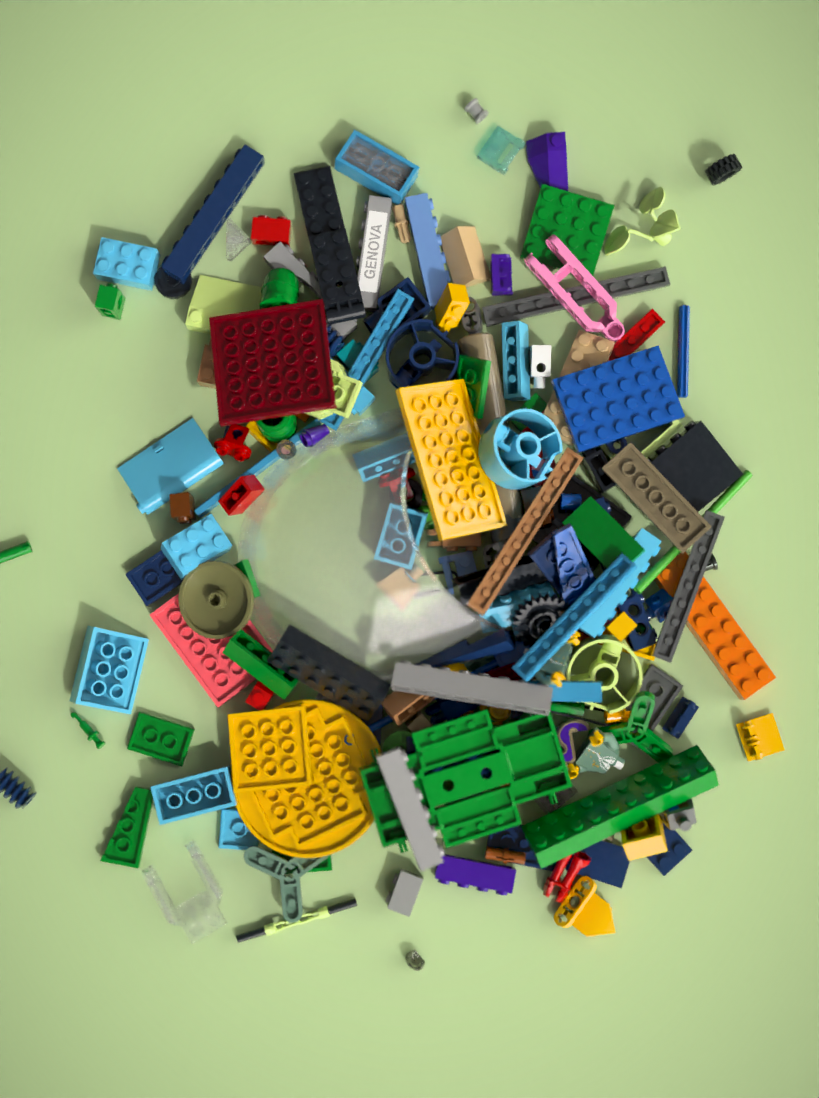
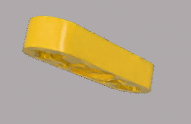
[554,876,597,928]

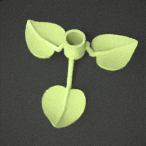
[605,187,681,256]

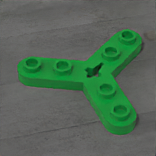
[588,691,673,762]

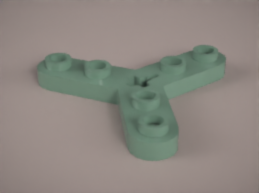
[244,846,329,923]

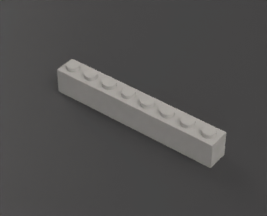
[391,661,553,716]

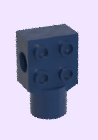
[363,277,431,333]

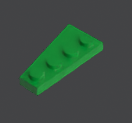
[100,787,153,868]

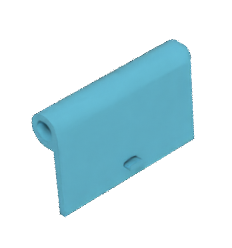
[117,418,224,515]

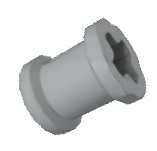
[464,98,489,124]

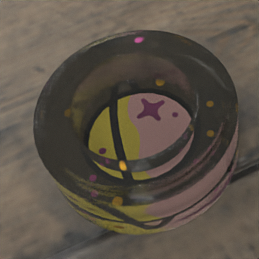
[276,439,296,460]

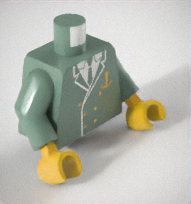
[524,631,581,687]
[567,727,625,779]

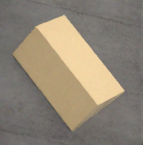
[441,226,491,288]

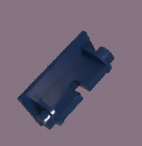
[662,696,699,739]

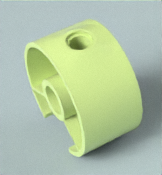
[565,634,642,714]

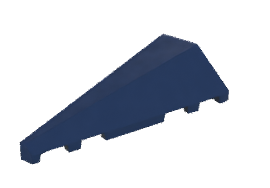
[415,629,516,668]

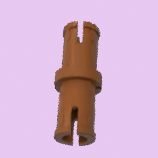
[485,846,526,865]

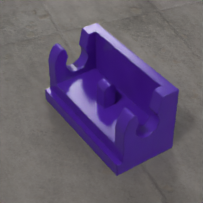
[490,254,513,296]

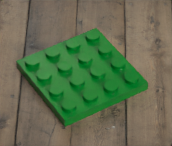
[520,184,615,276]

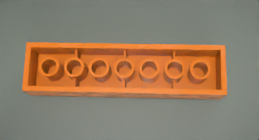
[654,551,776,700]

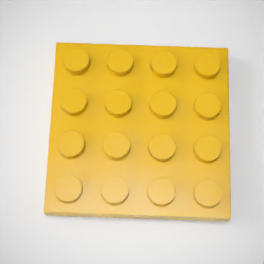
[228,706,313,793]

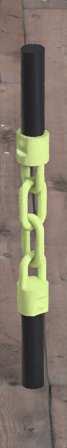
[236,898,358,943]

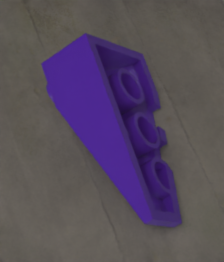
[526,132,569,192]

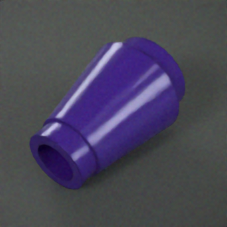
[299,424,329,447]

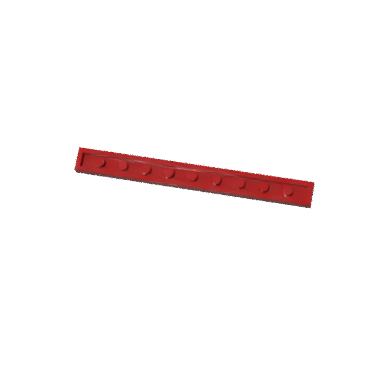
[518,308,665,435]

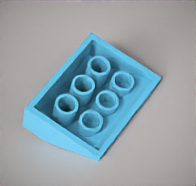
[69,625,149,714]

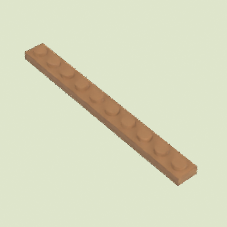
[466,447,583,616]

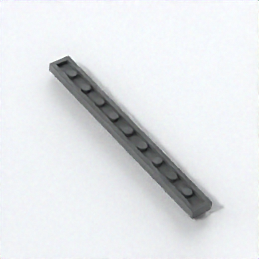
[482,266,670,327]

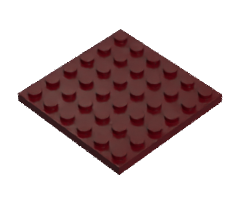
[209,299,337,426]

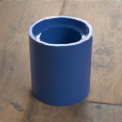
[560,493,581,511]

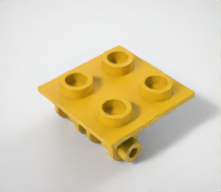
[736,713,785,762]

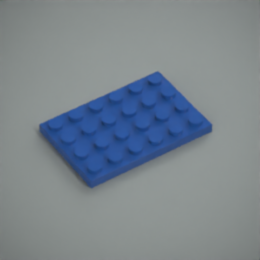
[551,345,685,453]

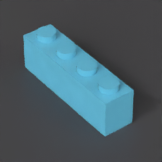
[502,321,530,402]

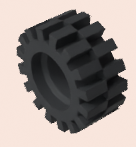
[705,154,742,185]

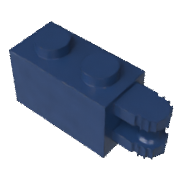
[425,698,480,725]

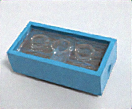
[335,130,419,205]

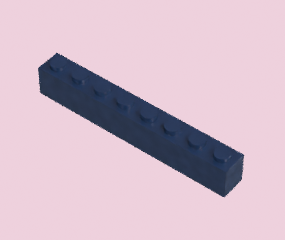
[162,145,265,284]

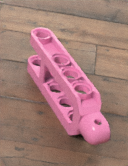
[524,234,625,341]

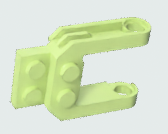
[305,359,363,419]

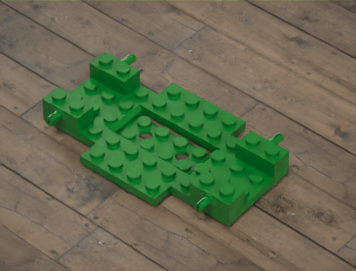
[358,709,573,853]

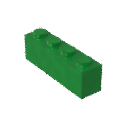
[223,629,299,700]

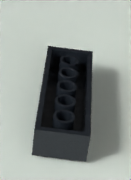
[267,624,391,721]

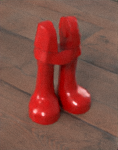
[543,851,591,903]

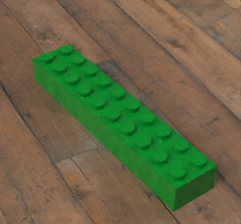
[521,745,719,869]

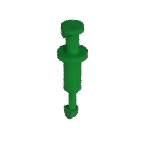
[71,712,105,749]

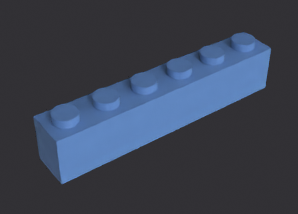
[405,193,450,310]

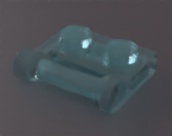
[477,126,526,175]

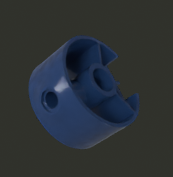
[386,319,459,389]

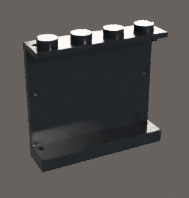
[647,420,743,512]

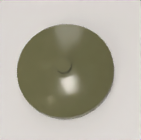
[179,561,254,639]

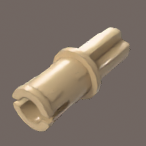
[392,205,411,243]

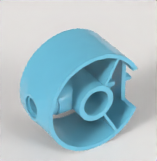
[478,409,562,490]

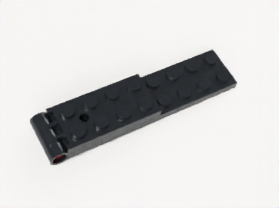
[293,166,366,325]

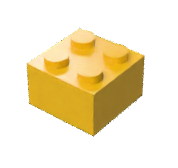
[621,814,667,861]

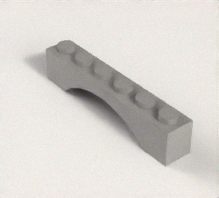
[263,242,357,342]

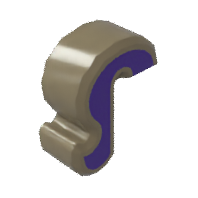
[556,719,591,765]

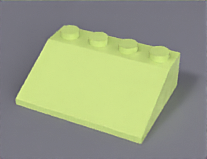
[185,275,262,334]

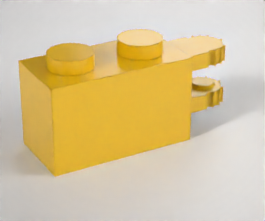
[434,283,470,333]

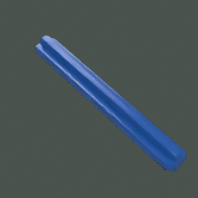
[677,305,690,398]

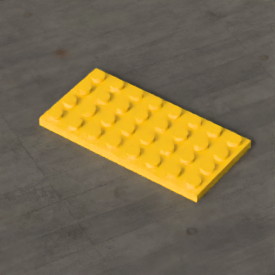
[395,379,507,541]

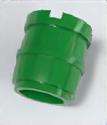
[259,268,299,309]
[256,415,298,443]

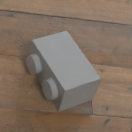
[385,869,423,917]

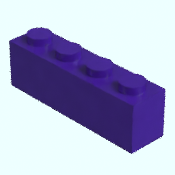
[435,854,516,896]

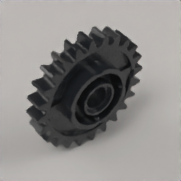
[512,592,570,647]

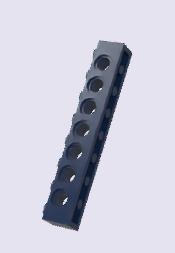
[595,497,658,651]

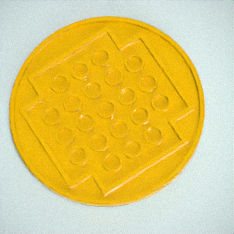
[231,699,382,858]

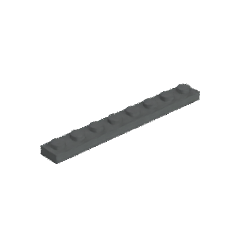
[651,510,725,663]

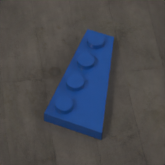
[552,523,596,605]

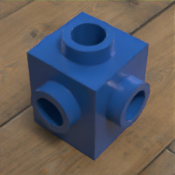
[644,588,673,623]

